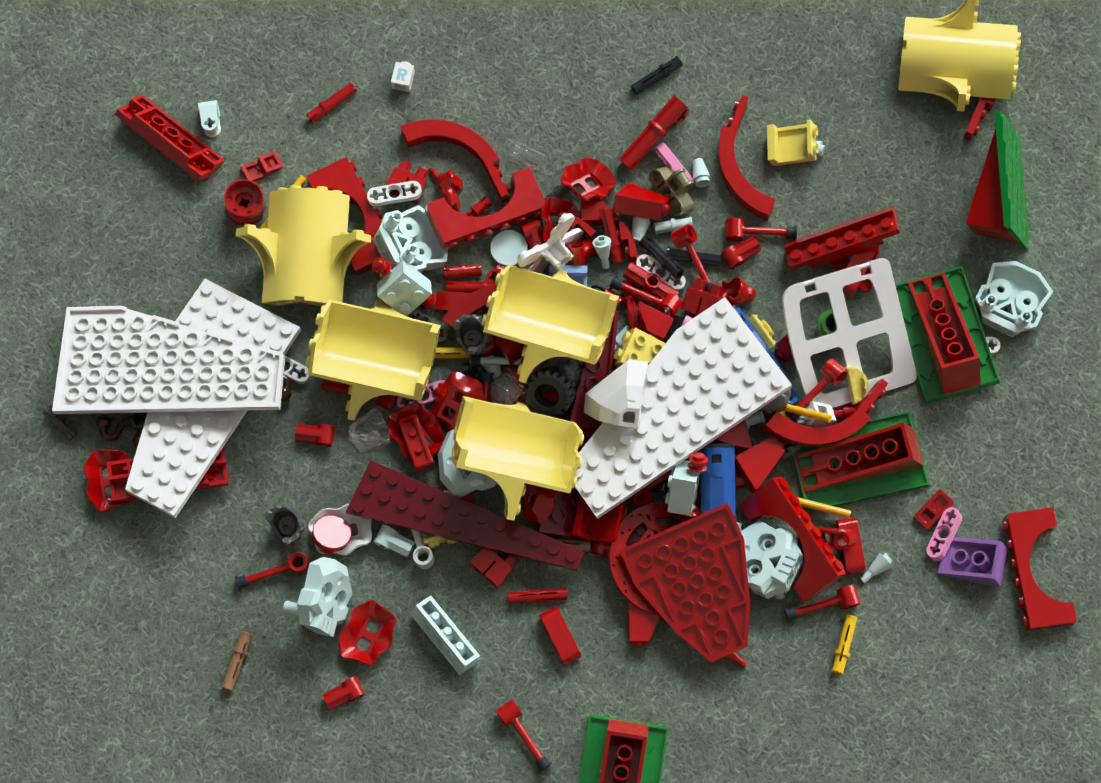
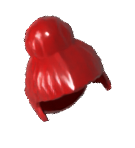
[721,277,756,306]

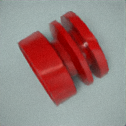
[224,179,265,227]

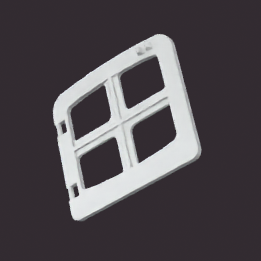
[782,258,917,408]

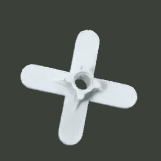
[517,213,584,274]

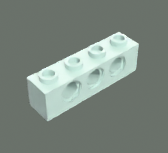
[411,596,480,675]

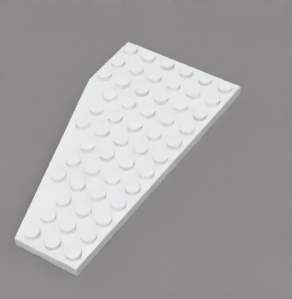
[125,279,301,518]
[575,297,792,519]
[52,306,285,414]

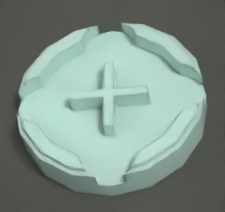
[490,230,528,267]

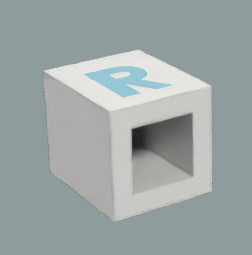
[391,62,415,92]

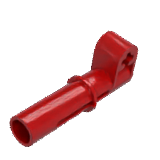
[619,95,690,171]

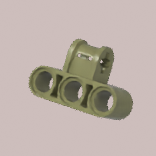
[649,166,694,216]

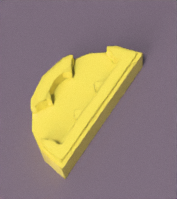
[748,315,776,349]
[845,367,868,405]

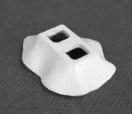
[308,504,372,555]

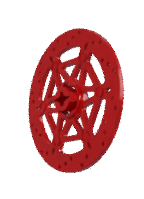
[609,502,682,616]

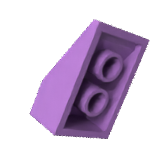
[938,536,1008,586]

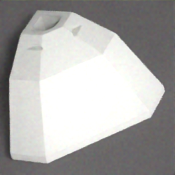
[584,360,648,428]

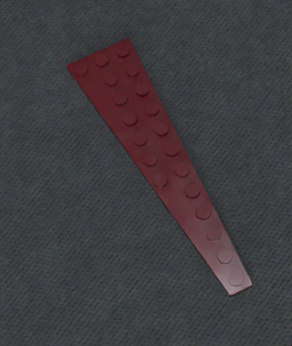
[537,312,619,540]
[346,460,585,571]

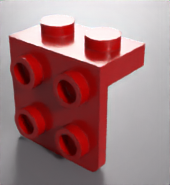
[572,497,623,542]

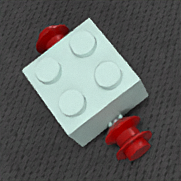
[372,256,435,316]
[665,452,708,522]

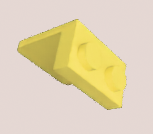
[613,328,666,367]

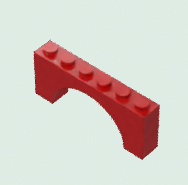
[306,157,382,276]
[425,167,546,250]
[739,477,846,602]
[1002,507,1077,631]

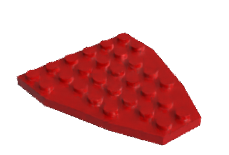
[620,503,750,662]

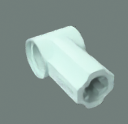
[373,525,415,558]

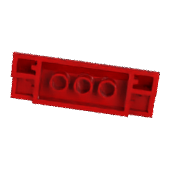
[115,95,225,181]
[784,206,900,270]
[107,447,229,503]

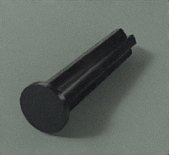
[666,246,722,266]

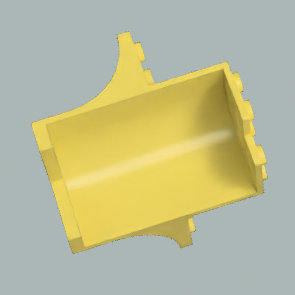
[898,0,1021,112]
[236,185,371,307]
[482,265,619,383]
[306,298,441,421]
[452,396,584,521]

